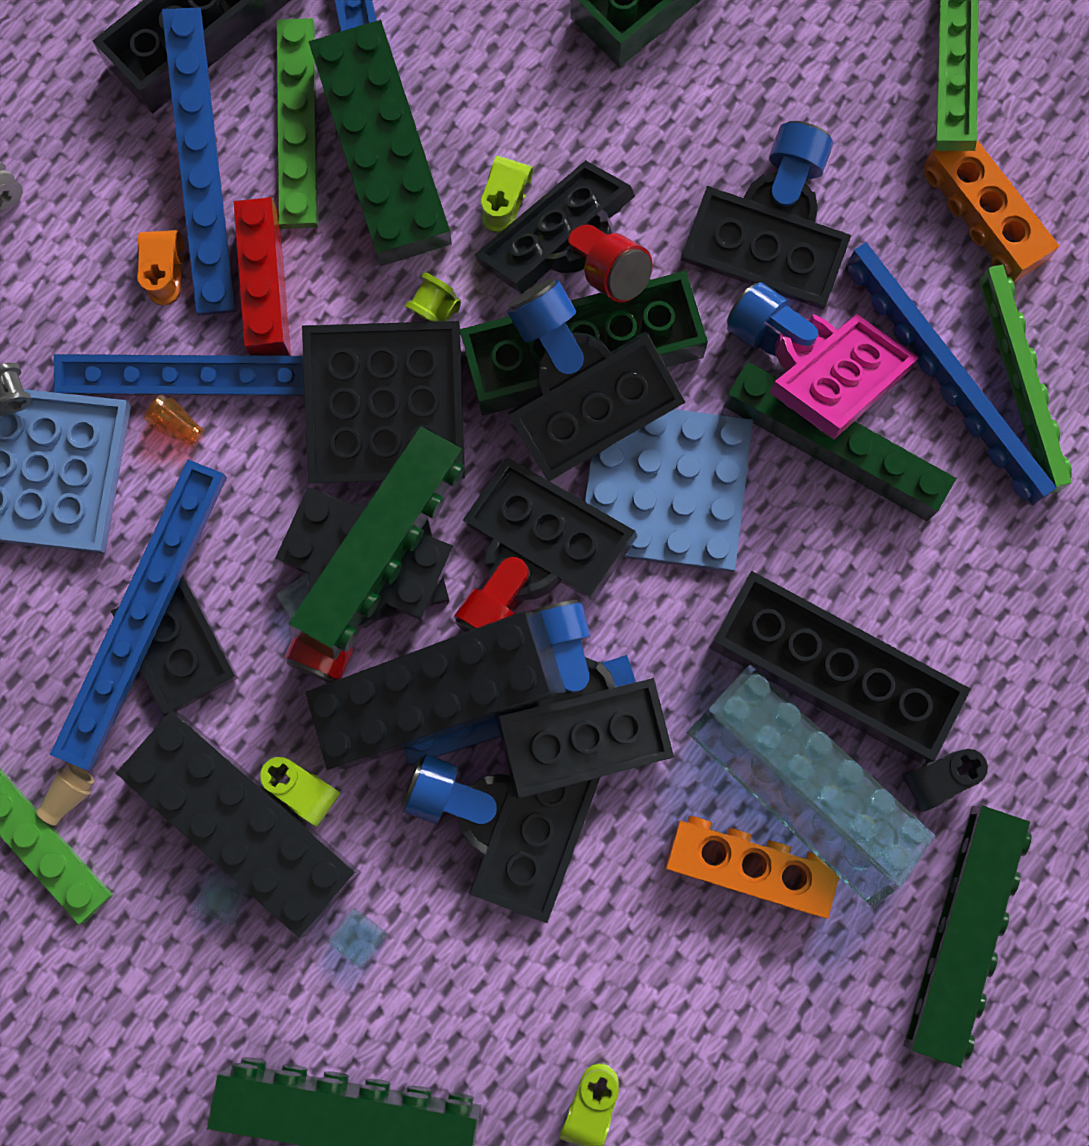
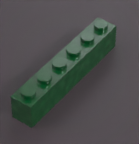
[724,361,957,521]
[288,426,465,660]
[903,805,1032,1068]

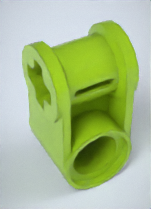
[481,155,534,233]
[404,272,462,322]
[260,757,341,827]
[559,1063,619,1146]

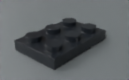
[111,574,238,716]

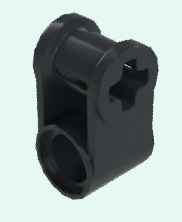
[902,748,988,812]

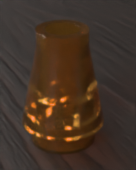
[143,394,205,448]

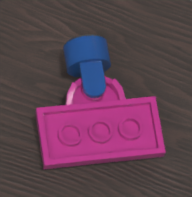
[727,282,919,439]

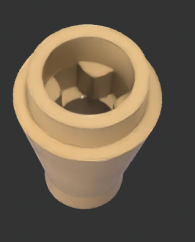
[36,763,95,826]

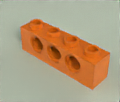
[923,139,1060,283]
[664,815,841,919]

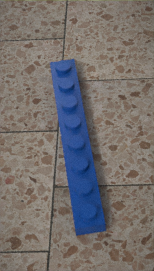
[162,7,236,316]
[847,242,1056,505]
[54,354,305,396]
[50,459,227,771]

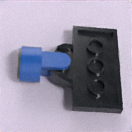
[681,121,852,310]
[507,279,686,481]
[496,600,674,798]
[401,754,601,923]

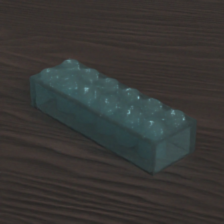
[686,664,936,908]

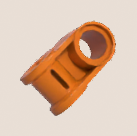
[137,230,184,306]

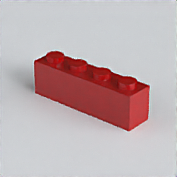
[233,197,291,356]

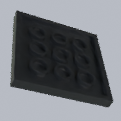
[302,321,465,483]

